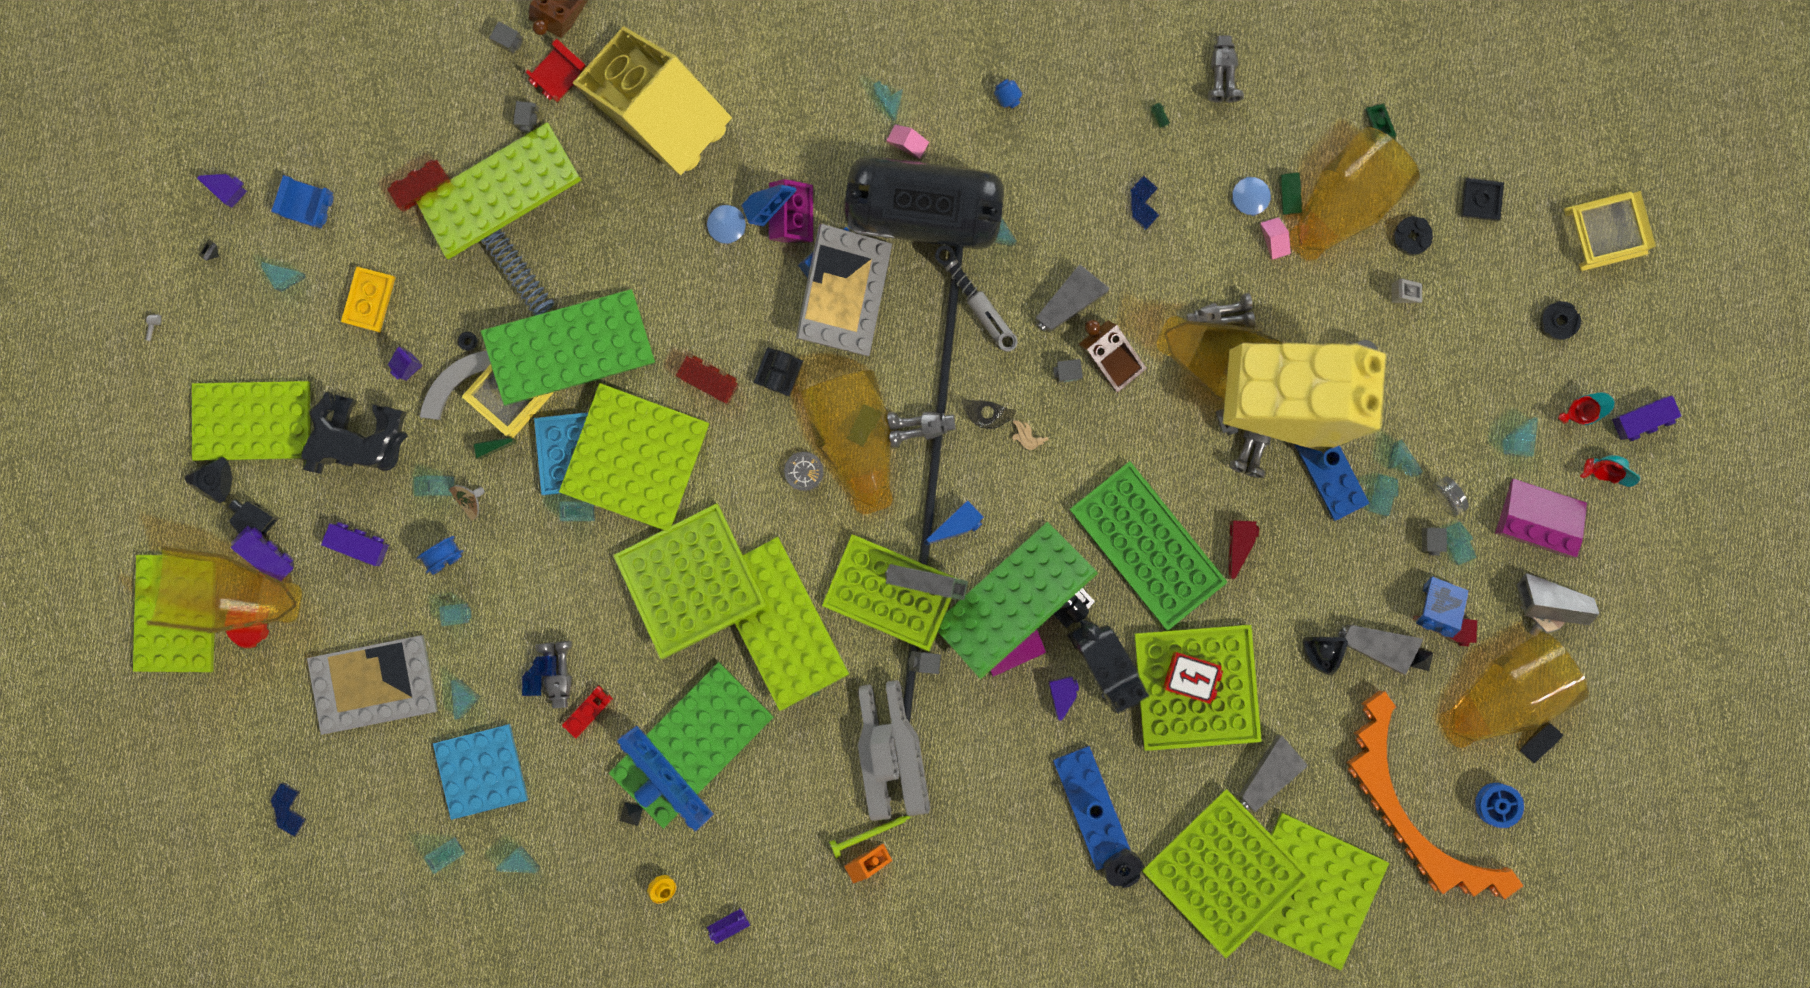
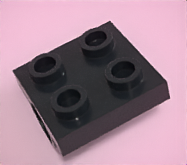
[753,347,804,397]
[1053,588,1095,628]

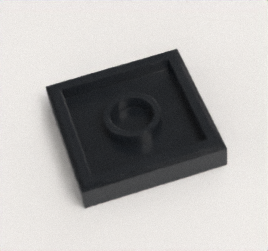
[1460,178,1504,221]

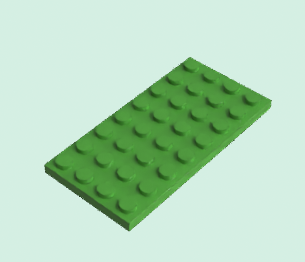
[481,289,655,406]
[1069,461,1228,631]
[938,522,1098,679]
[608,662,774,829]

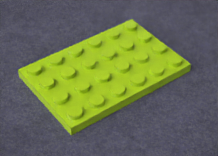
[192,381,310,461]
[822,534,958,651]
[133,555,217,672]

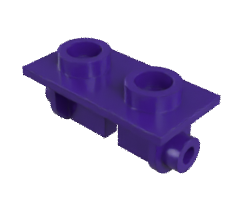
[707,908,750,944]

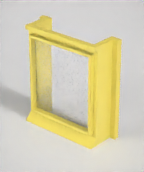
[1564,191,1656,271]
[462,364,554,438]

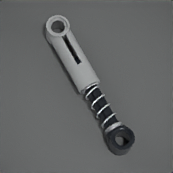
[935,245,1017,352]

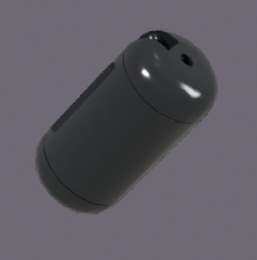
[844,156,1004,249]

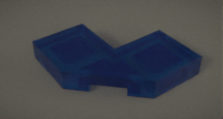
[1130,176,1159,230]
[522,656,556,696]
[271,783,306,837]

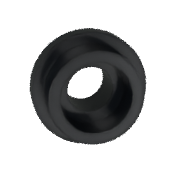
[458,332,478,351]

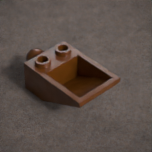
[529,0,588,38]
[1078,320,1147,393]

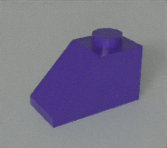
[197,174,247,208]
[388,347,423,381]
[1048,676,1079,721]

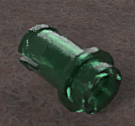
[1151,102,1171,129]

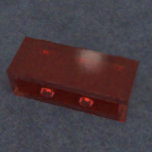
[387,159,451,212]
[676,355,739,405]

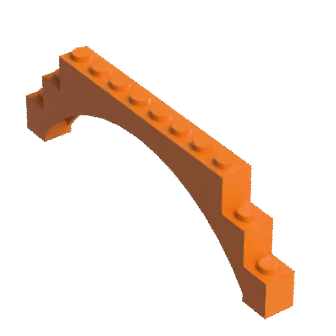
[1346,690,1523,900]

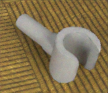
[145,315,162,341]

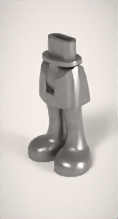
[1208,36,1244,103]
[1186,293,1256,331]
[888,411,956,448]
[1229,430,1271,478]
[535,641,572,709]

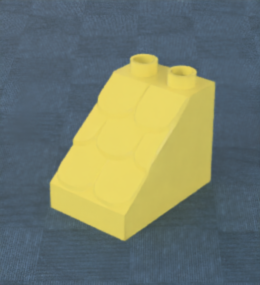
[573,26,732,175]
[1223,343,1386,452]

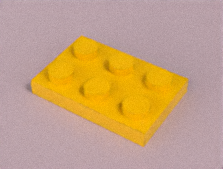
[341,266,396,333]

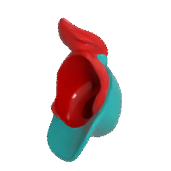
[1558,392,1615,426]
[1580,455,1641,487]

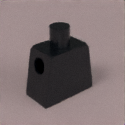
[228,499,280,537]

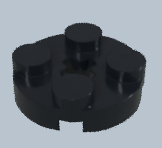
[1392,216,1433,256]
[1540,301,1581,341]
[1103,849,1143,888]

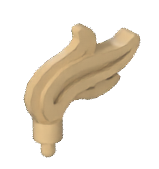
[1012,420,1048,450]

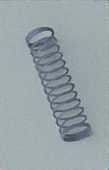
[481,228,554,316]

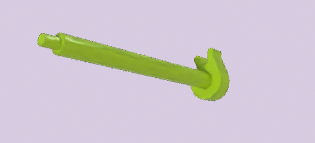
[829,815,910,858]

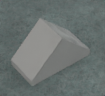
[1391,279,1422,303]

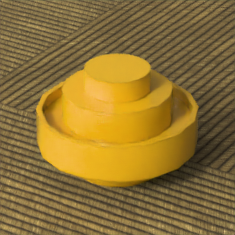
[647,875,676,904]

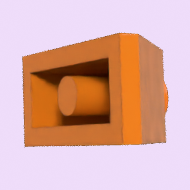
[844,844,892,884]

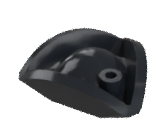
[185,457,232,503]
[1302,637,1348,675]

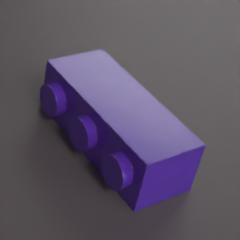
[1612,395,1682,442]
[321,521,389,566]
[231,526,294,585]

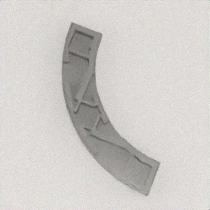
[420,351,491,420]

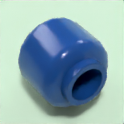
[994,79,1022,109]

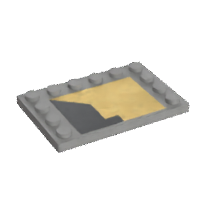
[796,224,892,356]
[307,635,438,735]

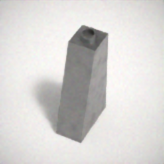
[1035,264,1110,333]
[885,564,968,600]
[1517,573,1599,625]
[1338,625,1423,675]
[1239,734,1308,812]

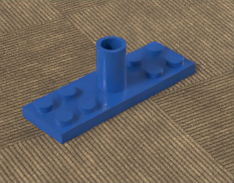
[1294,444,1370,521]
[617,726,714,832]
[1053,746,1131,870]

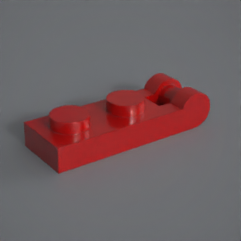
[562,685,613,739]

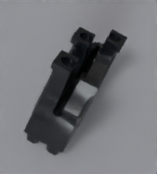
[301,392,408,474]
[1067,620,1150,714]

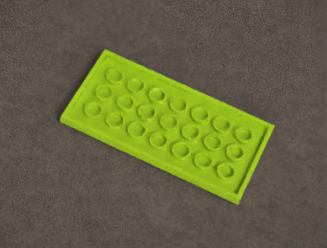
[416,122,582,260]
[735,537,850,711]

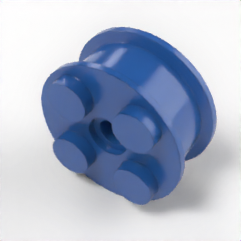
[416,536,464,575]
[1475,783,1524,828]

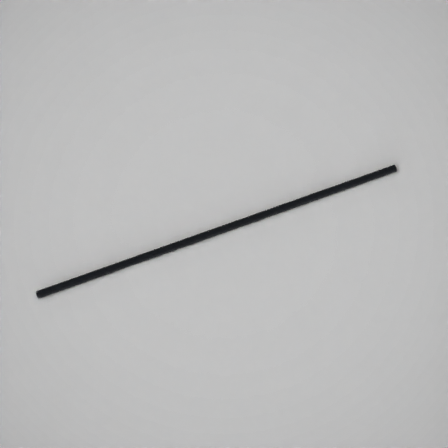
[897,246,964,763]

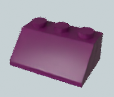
[769,179,813,243]
[990,629,1046,677]

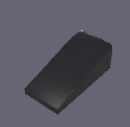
[1519,721,1564,763]

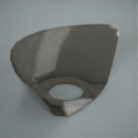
[962,399,1016,429]

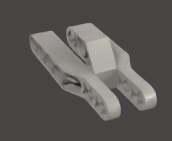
[858,680,930,821]

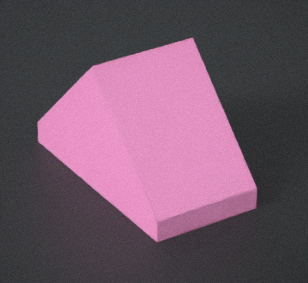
[886,124,929,159]
[1260,217,1291,260]

